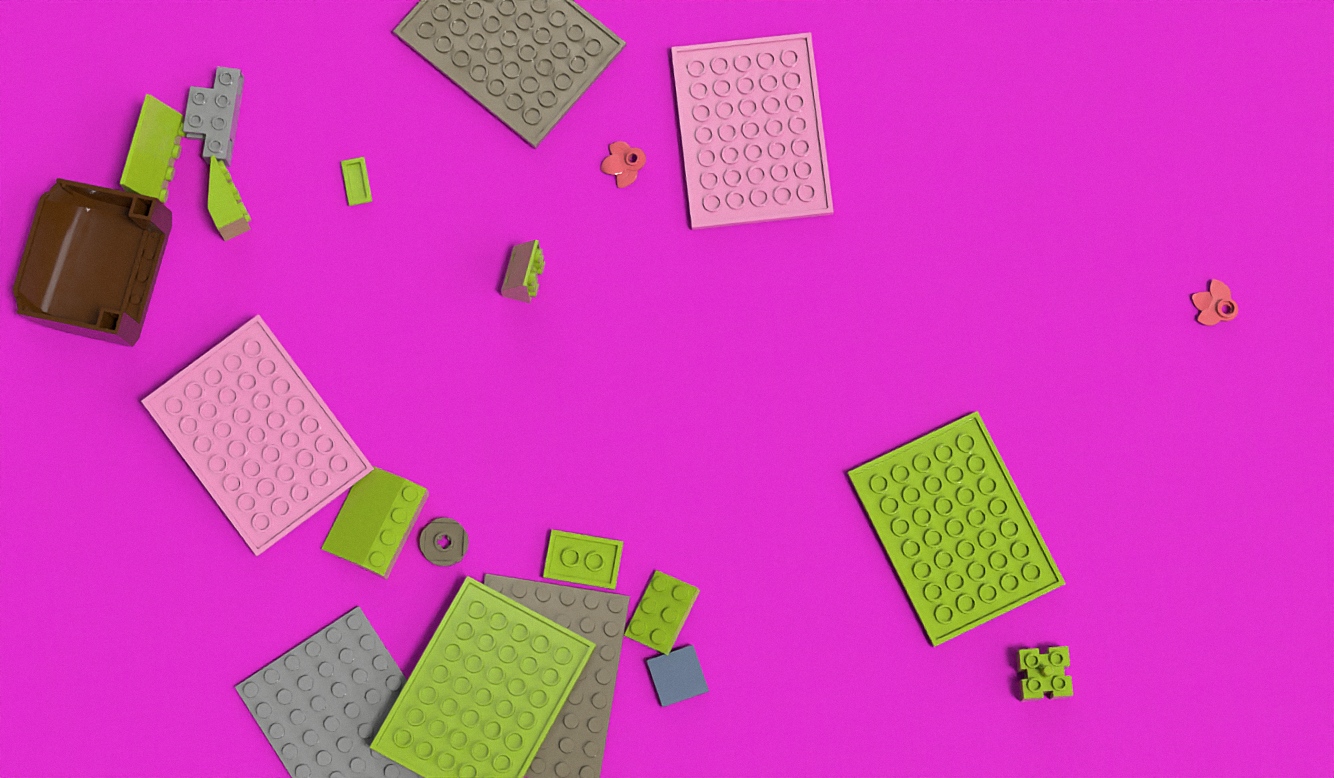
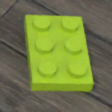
[543,530,624,590]
[624,570,700,656]

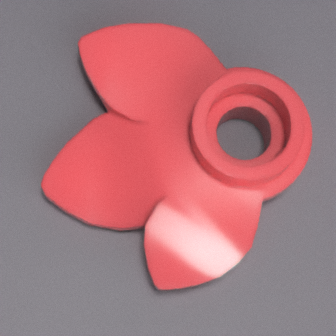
[601,141,646,188]
[1192,279,1238,326]

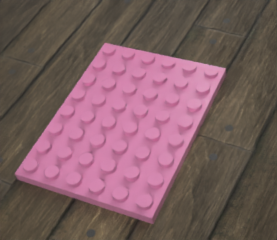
[671,32,834,230]
[141,314,374,556]

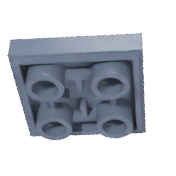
[647,645,709,708]

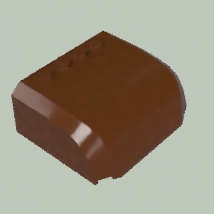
[13,178,172,347]

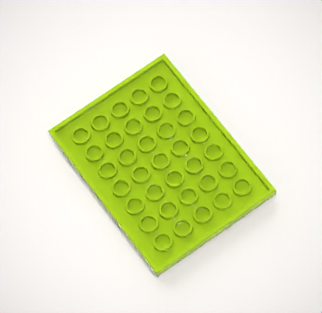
[847,411,1066,647]
[370,576,597,778]

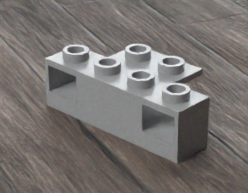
[183,66,245,167]

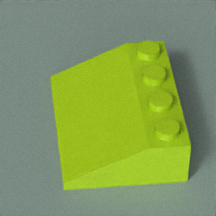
[120,94,187,203]
[321,466,429,580]

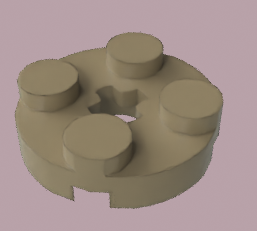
[420,518,469,567]

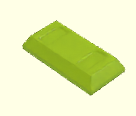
[341,157,373,206]

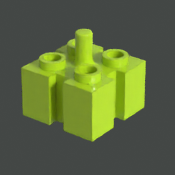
[1016,646,1073,702]

